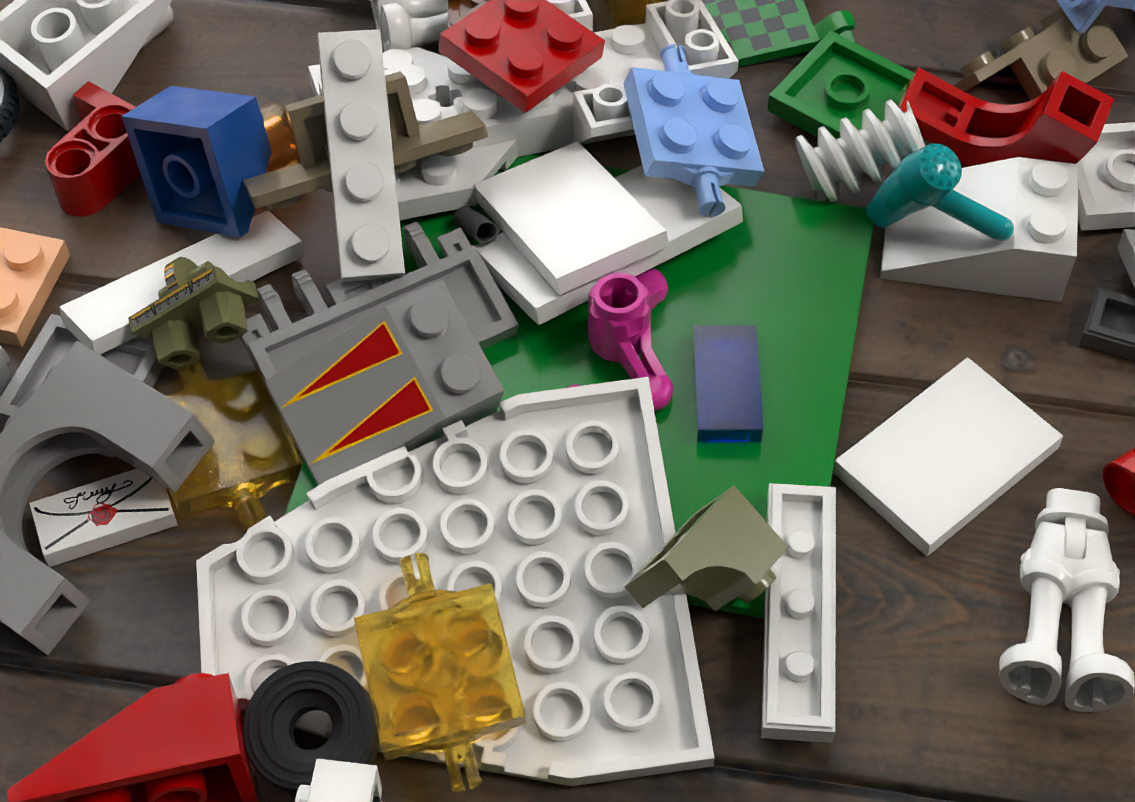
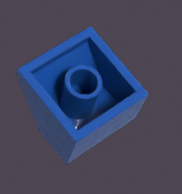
[121,86,272,238]

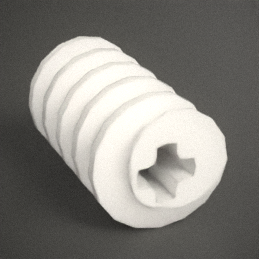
[795,99,925,202]

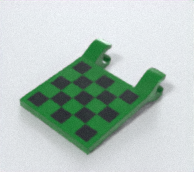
[702,0,856,67]

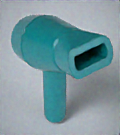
[866,144,1014,241]

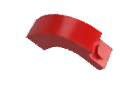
[898,67,1115,168]

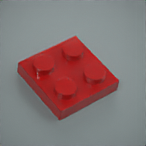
[439,0,605,113]

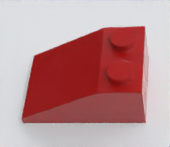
[7,673,260,802]

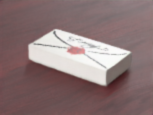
[29,469,178,567]

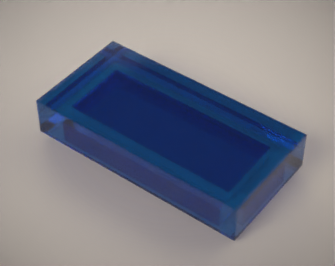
[692,325,764,442]

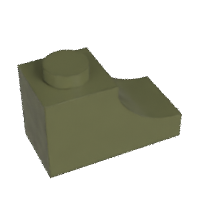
[624,485,788,611]

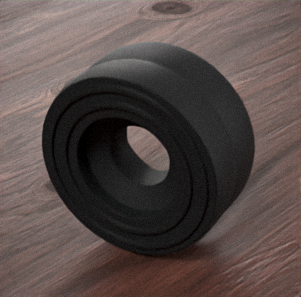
[243,661,381,796]

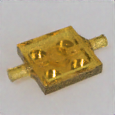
[166,357,303,534]
[354,553,527,792]

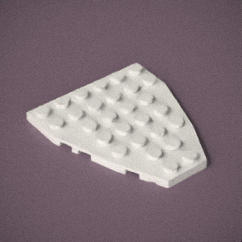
[196,377,715,786]

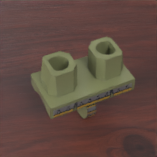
[128,257,259,370]

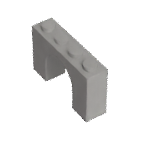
[0,341,215,655]

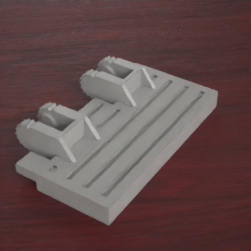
[240,222,519,436]

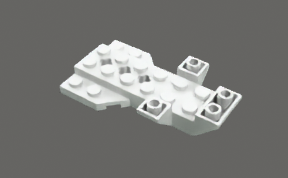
[308,0,739,220]

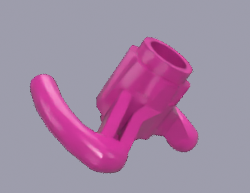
[568,268,673,412]

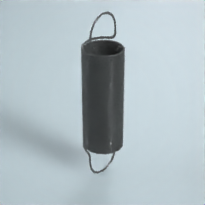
[452,206,500,244]

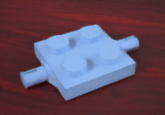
[623,44,764,217]

